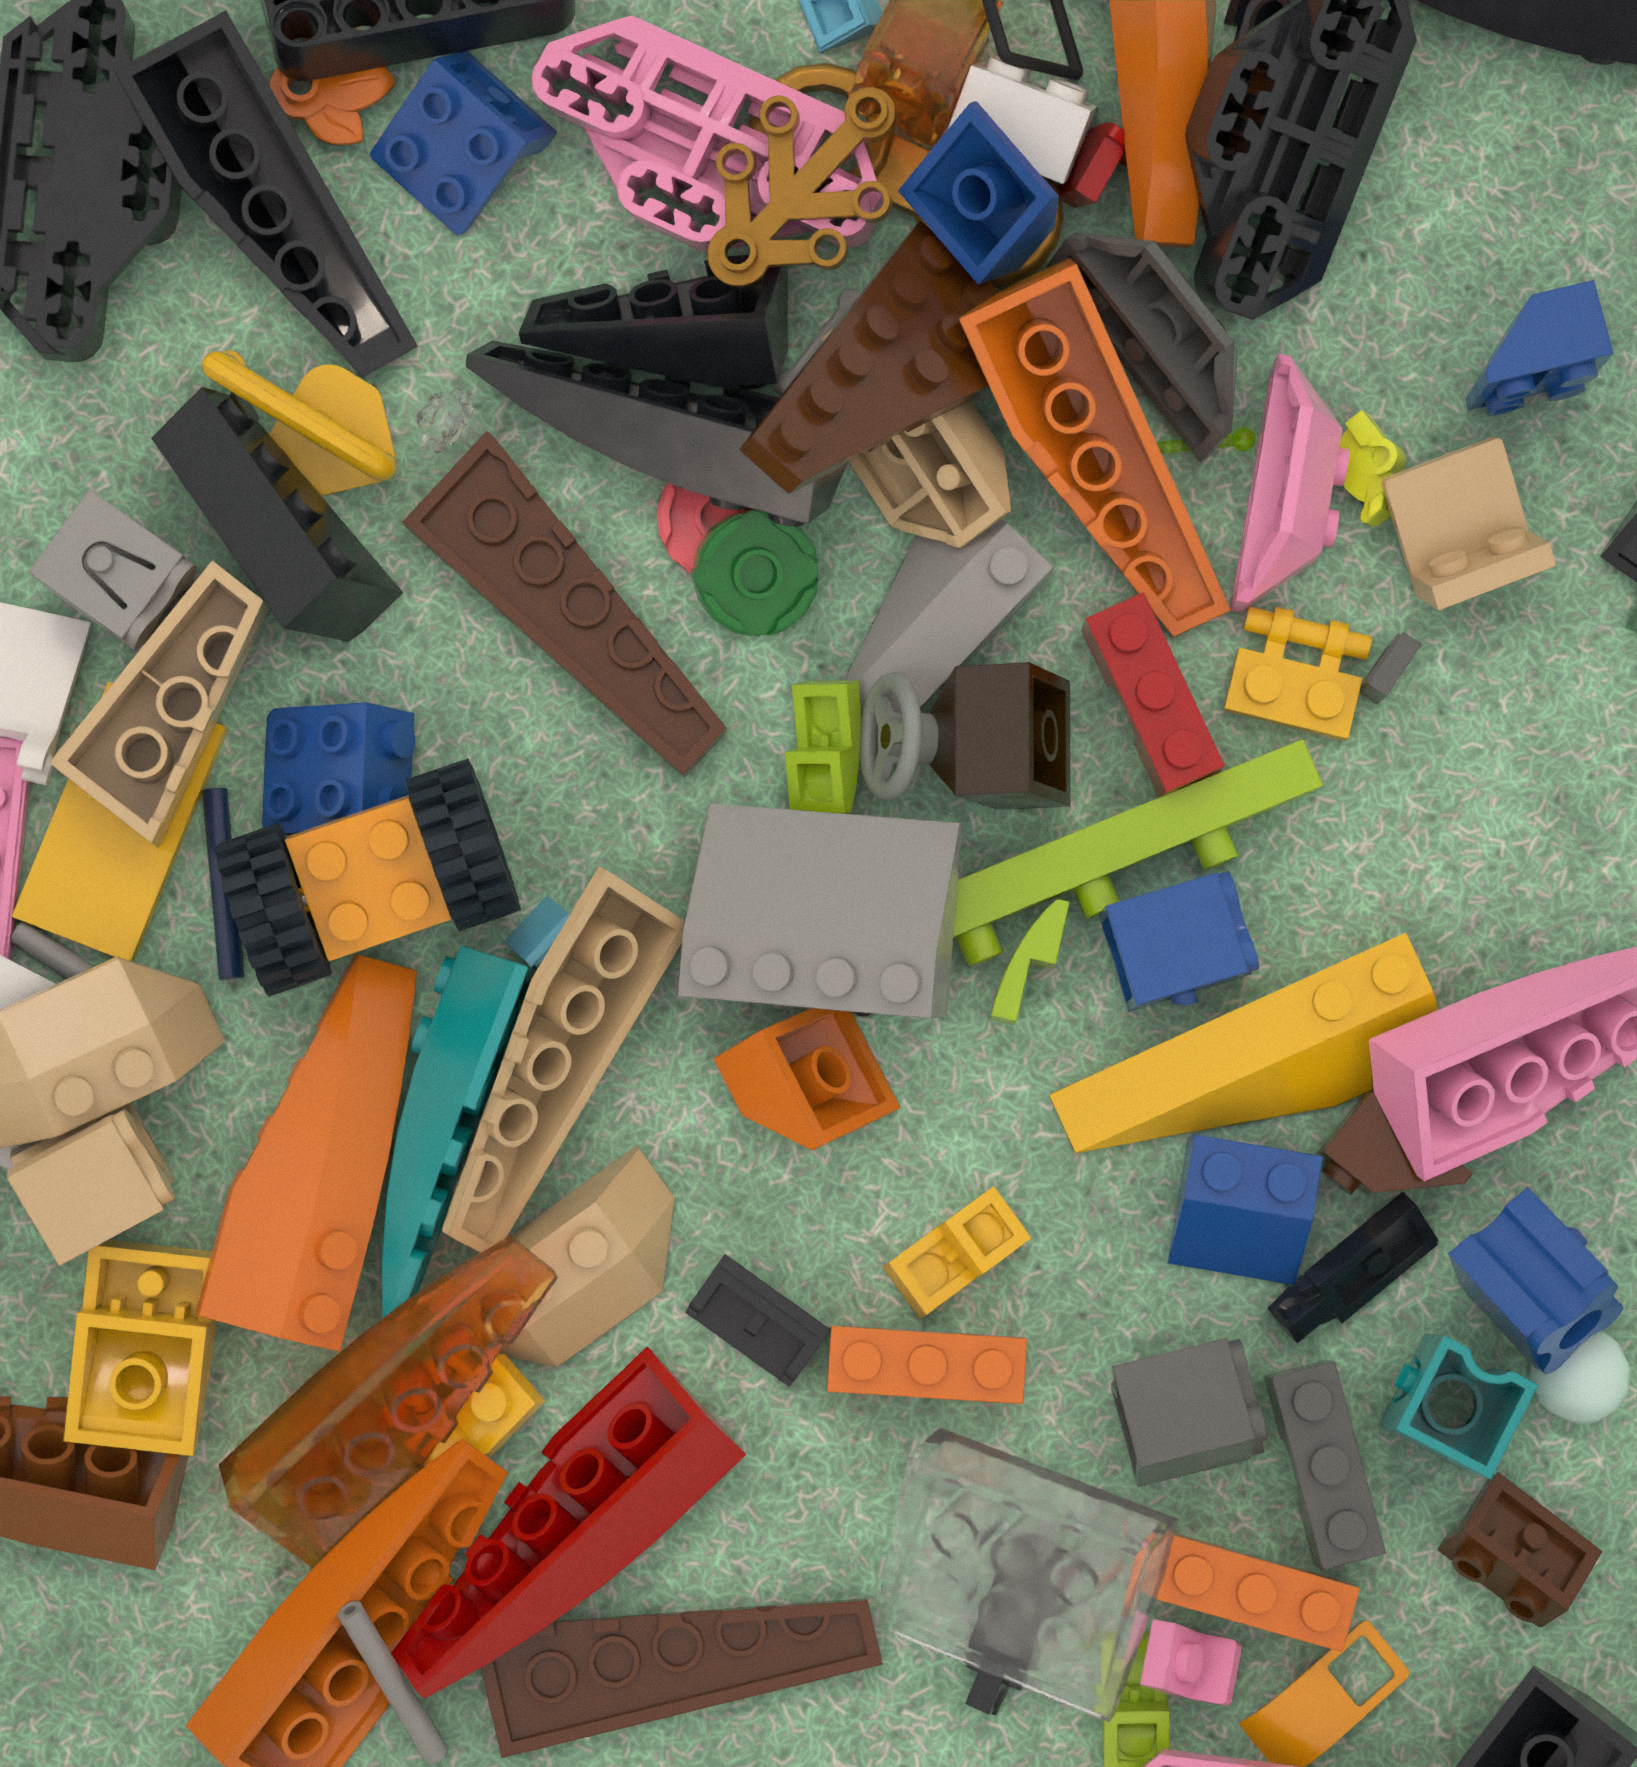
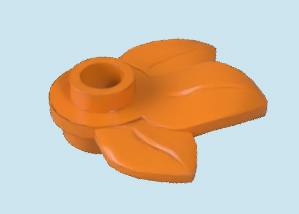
[269,27,395,146]

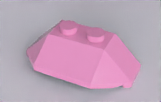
[1230,354,1350,613]

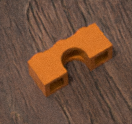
[827,1325,1027,1404]
[1146,1530,1360,1652]

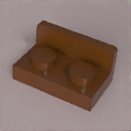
[1438,1472,1602,1627]

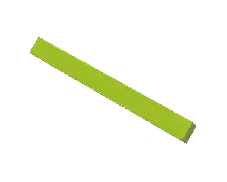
[953,739,1323,967]

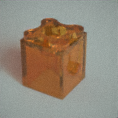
[847,0,1004,145]

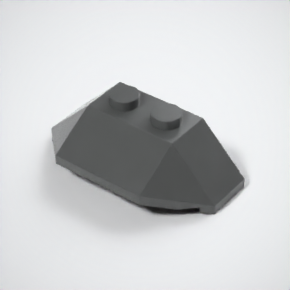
[1046,232,1238,462]

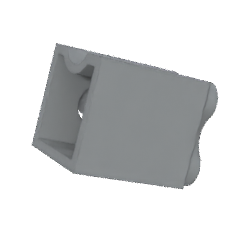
[28,489,201,653]

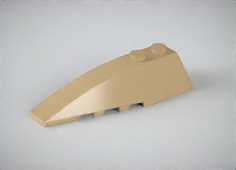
[441,866,685,1260]

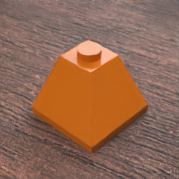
[713,1008,901,1151]

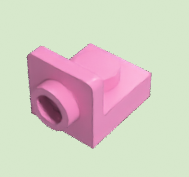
[1140,1619,1242,1706]

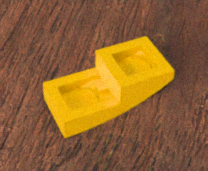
[883,1186,1031,1319]

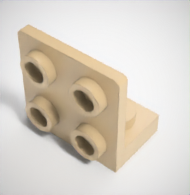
[1381,436,1557,611]

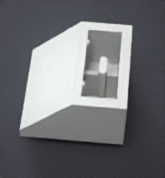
[947,55,1098,184]

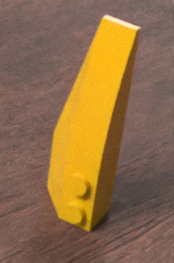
[1049,933,1438,1153]

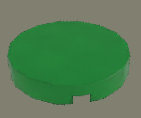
[692,509,819,636]

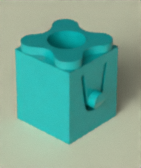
[1379,1333,1538,1480]

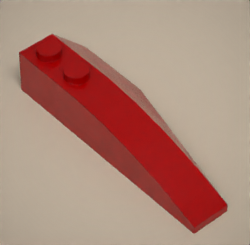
[391,1346,746,1698]

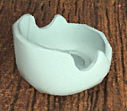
[1529,1331,1631,1424]

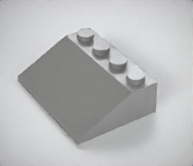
[678,803,962,1019]

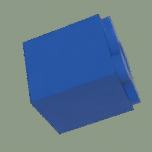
[1099,871,1259,1012]
[1448,1187,1623,1375]

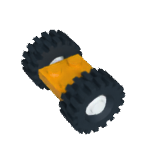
[215,758,521,997]

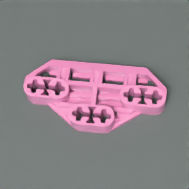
[532,15,884,253]

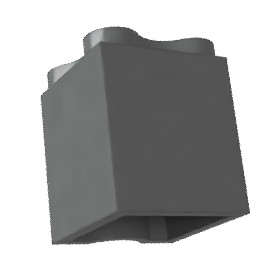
[1111,1338,1267,1487]

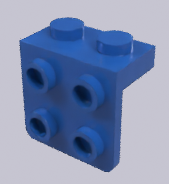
[262,702,415,835]

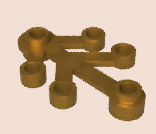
[707,87,897,287]

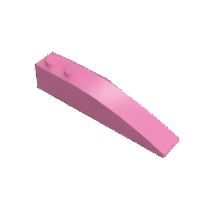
[1369,947,1637,1181]

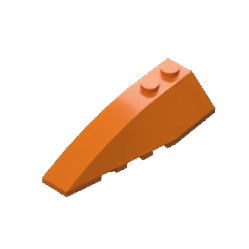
[1109,0,1216,248]
[958,258,1231,637]
[195,954,417,1352]
[185,1438,508,1767]

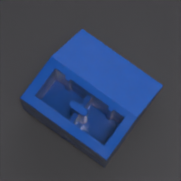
[1465,280,1614,416]

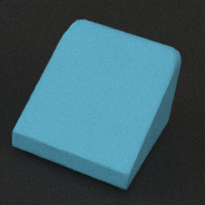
[799,0,888,53]
[505,897,570,971]

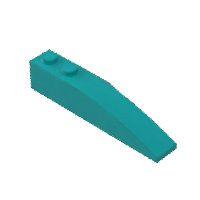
[382,945,535,1338]

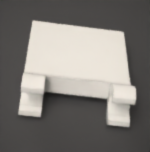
[0,602,92,785]

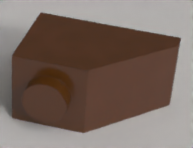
[1316,1091,1473,1195]

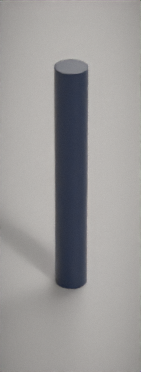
[202,788,244,980]

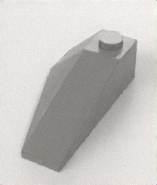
[845,519,1053,749]

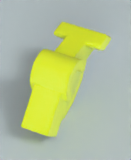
[1340,410,1406,527]

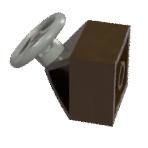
[859,662,1071,809]

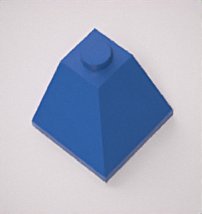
[898,101,1059,285]

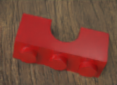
[1081,592,1225,797]

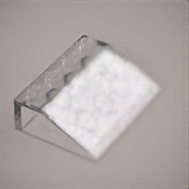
[873,1427,1178,1722]

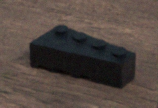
[151,387,403,642]

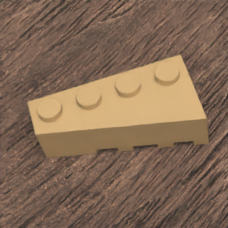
[49,561,268,848]

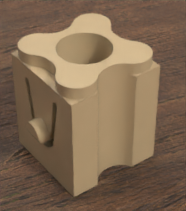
[7,1102,176,1266]

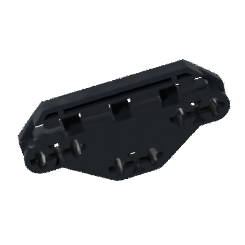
[0,0,182,362]
[1185,0,1417,320]

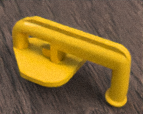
[202,350,398,496]

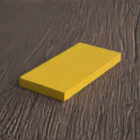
[12,681,229,962]

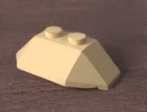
[822,329,1011,548]
[0,957,225,1149]
[427,1145,675,1367]

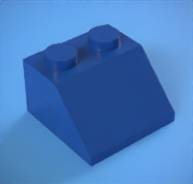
[1167,1134,1323,1285]

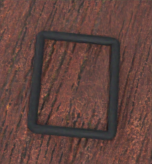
[982,0,1083,80]

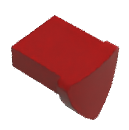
[1058,122,1127,208]

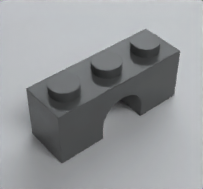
[1264,1360,1386,1570]

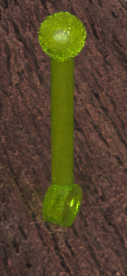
[1156,427,1256,454]

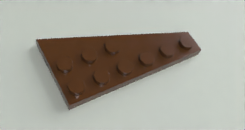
[739,220,999,494]

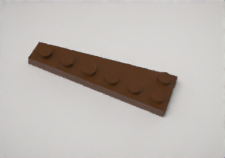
[402,431,727,778]
[481,1598,883,1758]

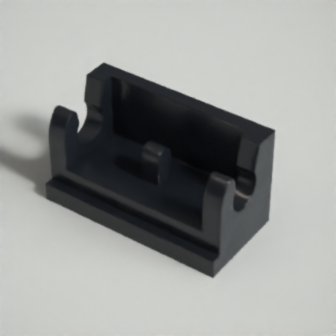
[685,1254,831,1387]

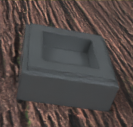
[1359,632,1422,705]

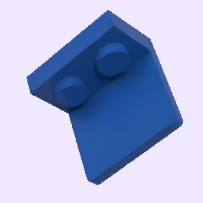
[370,51,558,235]

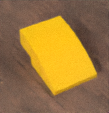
[64,1240,217,1456]

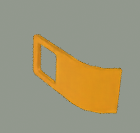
[1239,1621,1409,1767]

